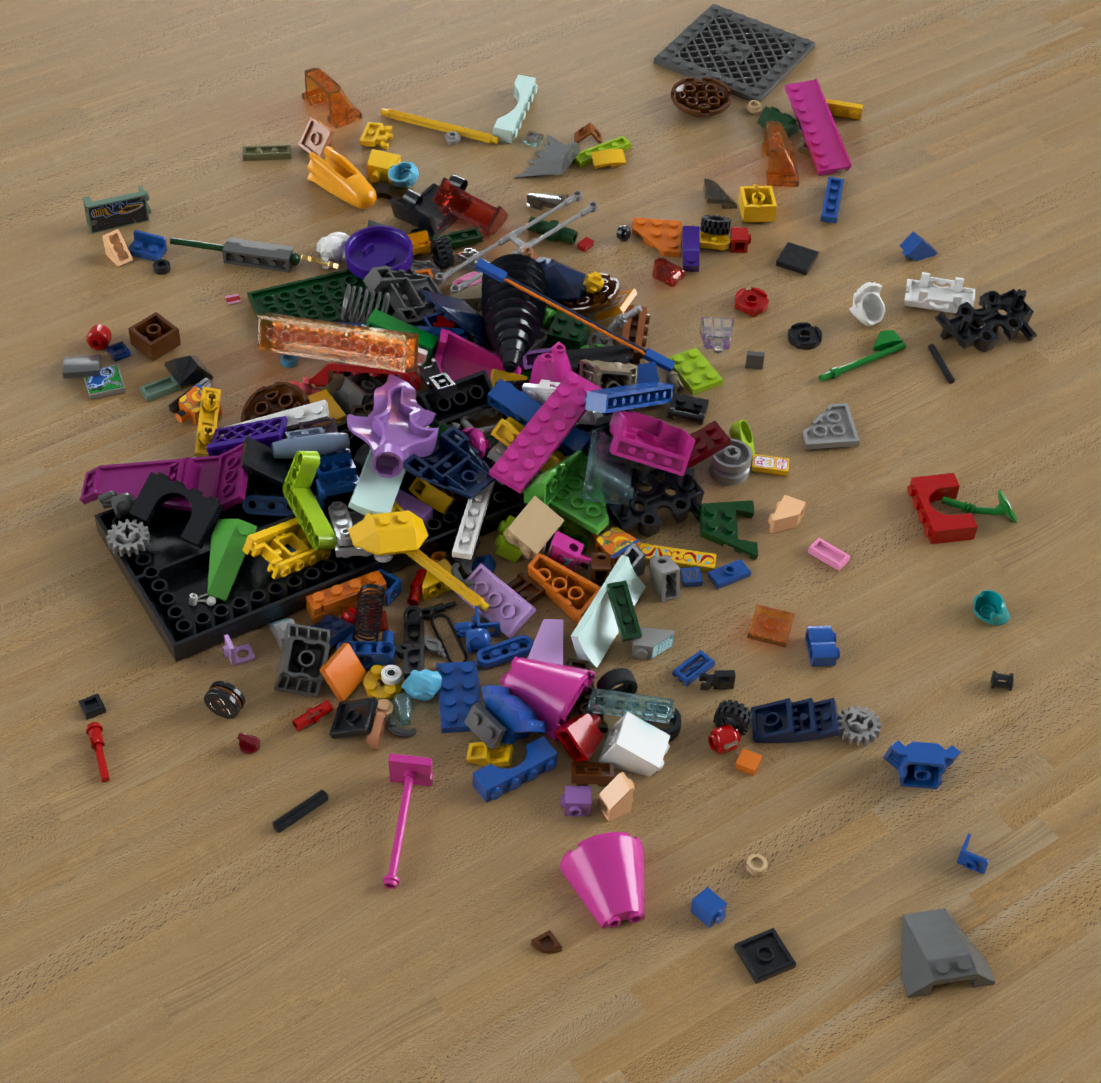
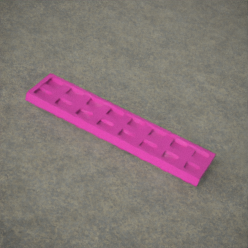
[489,371,602,494]

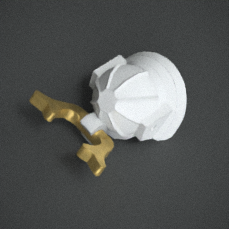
[301,232,350,269]

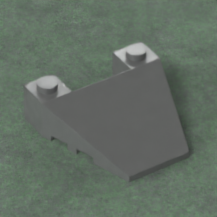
[363,266,443,326]

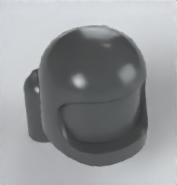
[98,490,136,520]

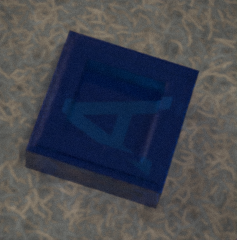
[106,341,131,362]

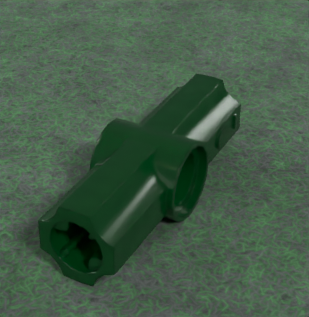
[527,216,578,245]

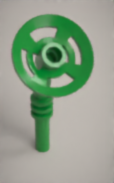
[942,489,1018,523]

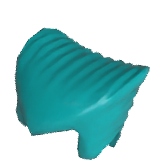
[973,590,1010,626]

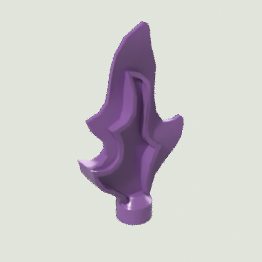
[347,374,439,478]

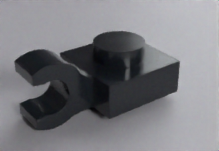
[699,670,736,690]

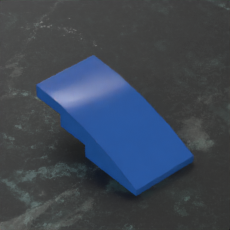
[316,448,359,497]

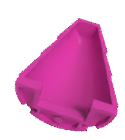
[434,329,522,381]

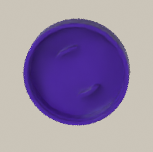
[345,226,413,279]

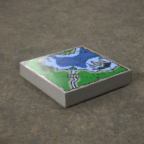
[83,364,126,400]

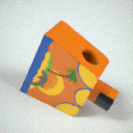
[175,384,222,425]
[593,527,640,568]

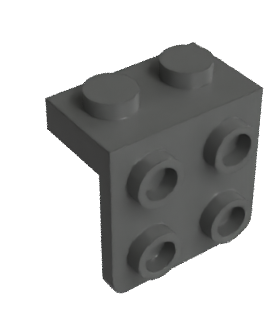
[464,702,507,750]

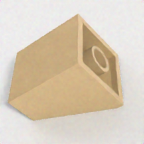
[503,496,564,559]

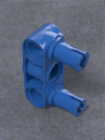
[336,630,396,669]

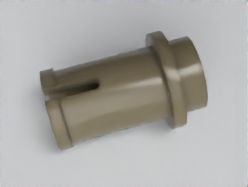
[666,371,685,394]

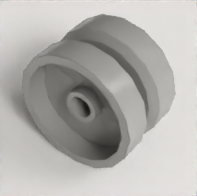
[709,439,752,485]

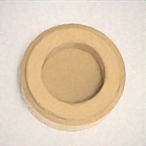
[745,854,768,877]

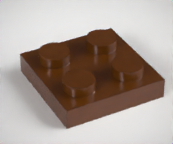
[571,762,615,787]

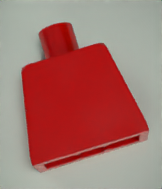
[554,713,603,762]

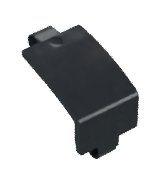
[390,174,473,236]

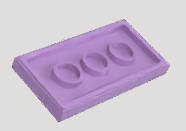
[455,564,536,639]

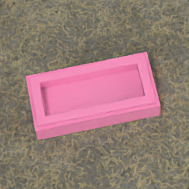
[807,538,850,571]

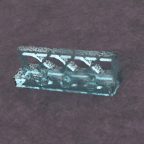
[587,688,675,724]

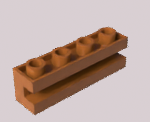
[621,305,650,365]

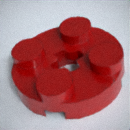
[734,287,769,317]

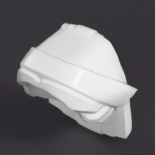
[849,282,886,326]

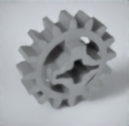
[106,519,150,557]
[838,705,882,746]

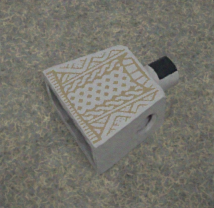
[649,555,680,602]

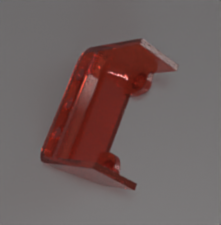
[432,177,509,237]

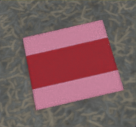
[225,293,241,305]

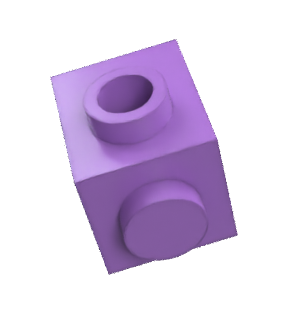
[560,786,591,817]

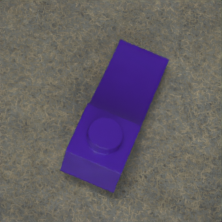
[682,226,700,272]

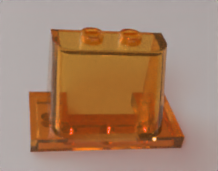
[302,68,362,129]
[762,121,799,187]

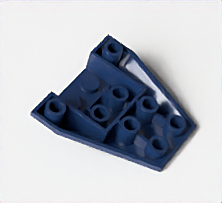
[421,290,490,349]

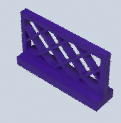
[206,416,288,456]

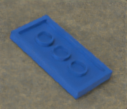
[436,661,481,733]

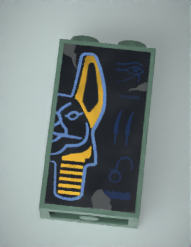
[83,185,151,234]

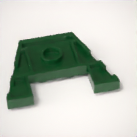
[699,500,758,560]

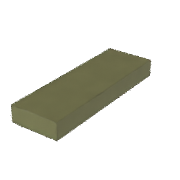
[243,145,291,161]

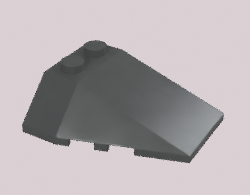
[901,908,995,998]

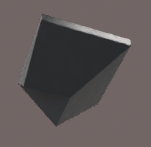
[165,355,213,386]

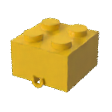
[738,184,777,223]

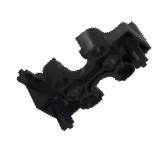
[935,289,1037,352]
[603,467,704,537]

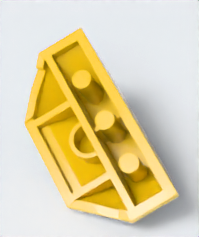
[348,510,428,556]

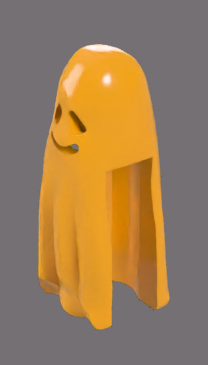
[307,146,377,209]

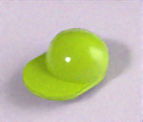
[729,419,755,456]

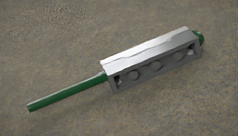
[170,237,300,273]

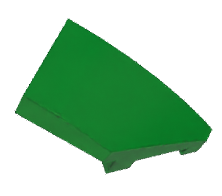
[872,330,903,351]

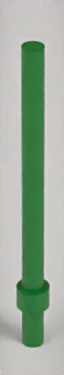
[819,342,906,382]

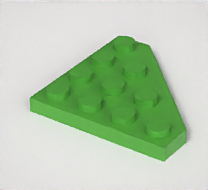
[548,453,609,535]

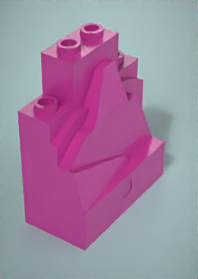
[609,410,696,476]

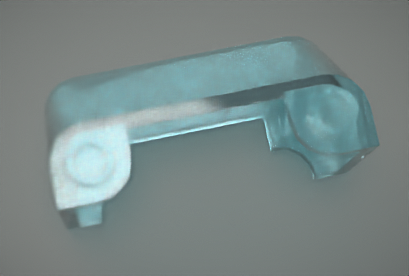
[582,429,637,505]

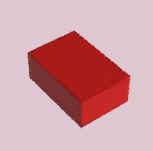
[577,237,594,252]

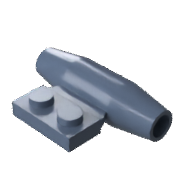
[271,427,350,459]

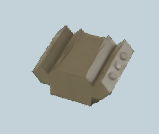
[579,359,638,389]

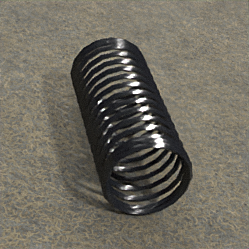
[352,584,386,642]

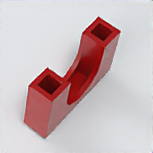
[907,473,978,544]

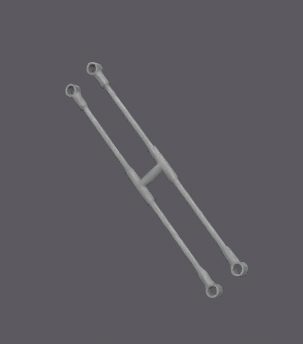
[435,190,598,295]

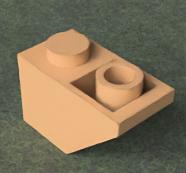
[768,495,806,533]
[598,772,635,822]

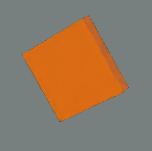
[319,643,367,701]

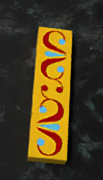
[640,543,717,572]

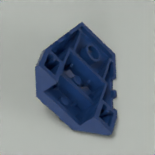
[536,257,587,301]
[403,426,496,499]

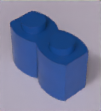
[805,625,840,666]

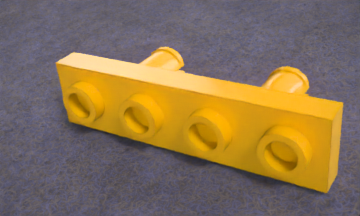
[194,387,221,457]

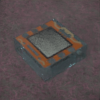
[523,130,544,147]

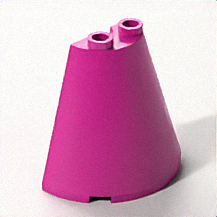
[529,342,573,388]
[500,656,596,742]
[560,832,645,928]

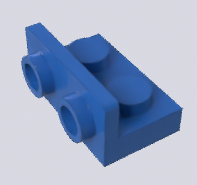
[128,230,167,261]

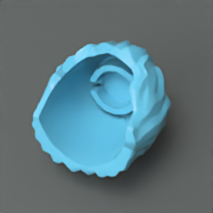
[388,162,419,188]
[401,669,442,701]

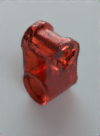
[652,258,685,287]

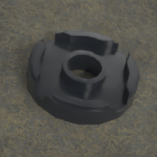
[787,322,822,350]

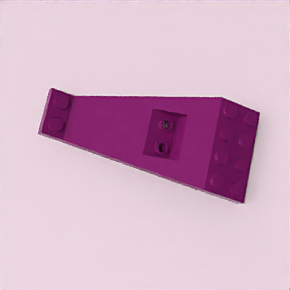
[80,443,249,511]

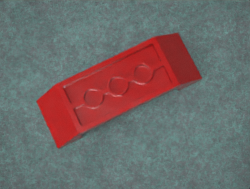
[310,358,422,390]

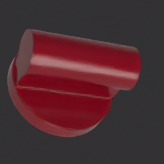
[238,732,260,754]

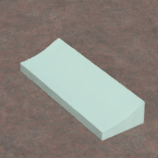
[348,449,406,515]
[571,555,646,668]

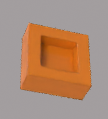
[735,748,762,776]

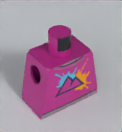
[547,531,591,572]

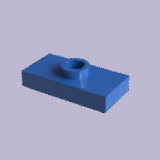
[708,559,751,589]

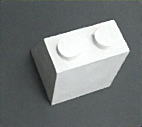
[598,712,670,777]

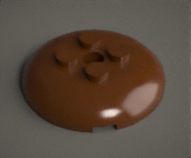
[671,76,732,117]
[553,273,620,315]
[241,382,310,439]

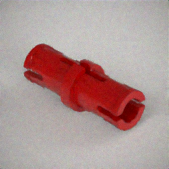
[407,568,427,606]
[292,700,334,732]

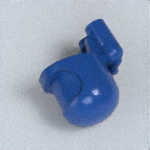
[454,621,491,654]

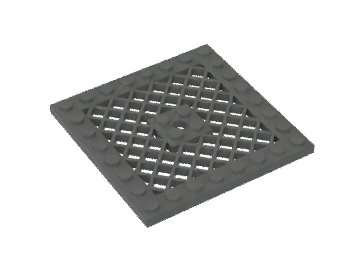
[654,4,815,102]

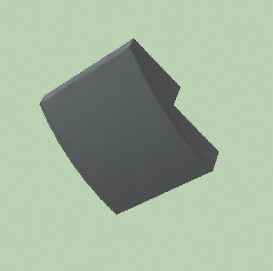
[63,354,101,378]

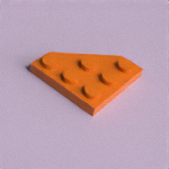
[632,217,682,257]

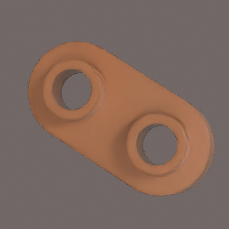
[366,711,387,749]

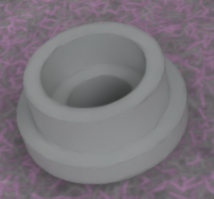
[445,131,460,146]

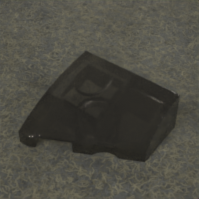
[703,178,737,209]
[527,192,569,210]

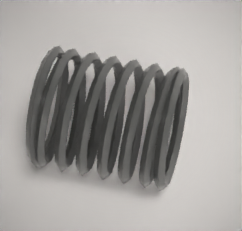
[341,284,390,323]

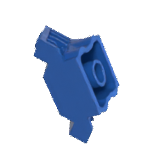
[481,685,549,745]
[883,740,961,789]

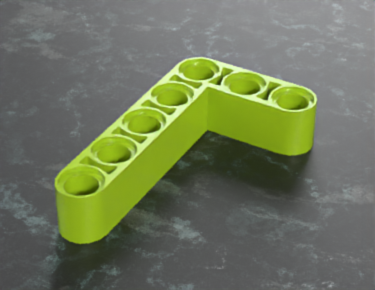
[283,451,337,550]

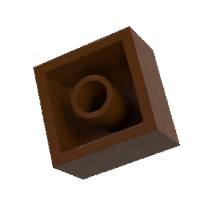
[128,312,181,361]

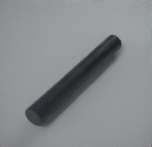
[928,344,955,384]

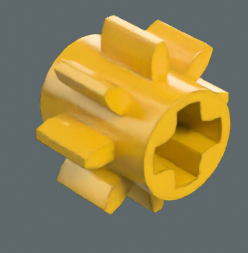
[583,271,604,294]

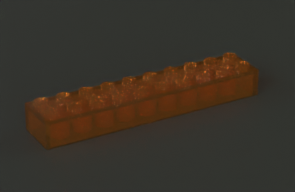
[257,313,419,373]

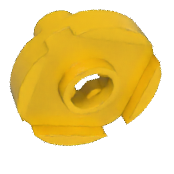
[363,665,404,700]

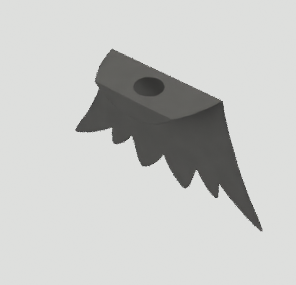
[513,135,580,178]

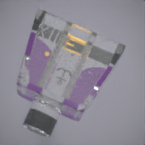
[700,317,734,354]

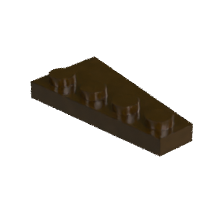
[566,658,608,733]

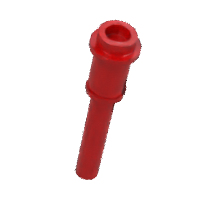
[86,722,110,783]

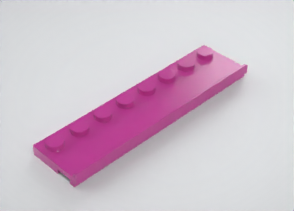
[785,78,851,176]

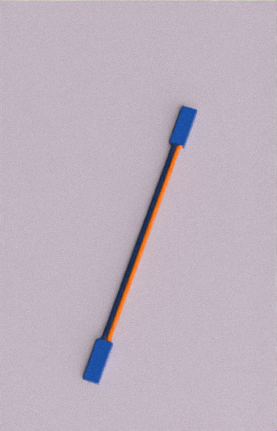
[475,258,675,372]

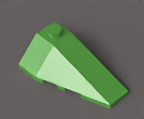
[523,450,582,506]
[207,519,257,602]

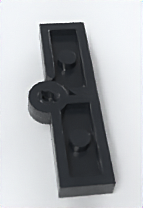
[396,621,425,680]

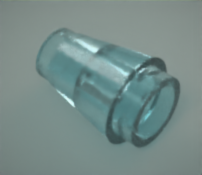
[392,693,413,726]

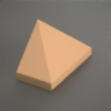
[103,229,133,267]

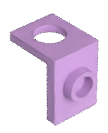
[222,634,255,667]

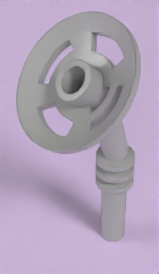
[587,305,642,347]

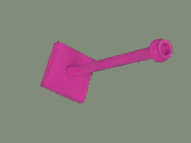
[383,753,433,889]

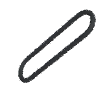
[431,614,468,662]

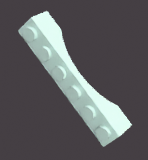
[493,75,538,144]

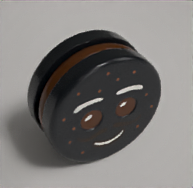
[204,681,245,719]

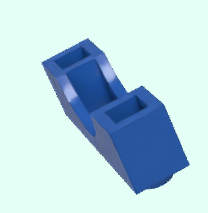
[472,736,558,803]

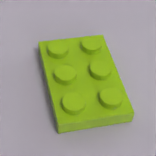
[667,347,724,395]

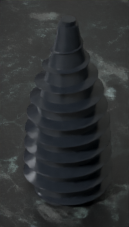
[481,254,548,373]

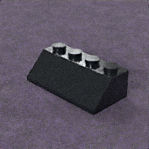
[416,370,493,424]

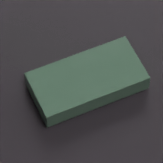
[139,375,181,402]

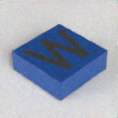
[680,567,703,587]

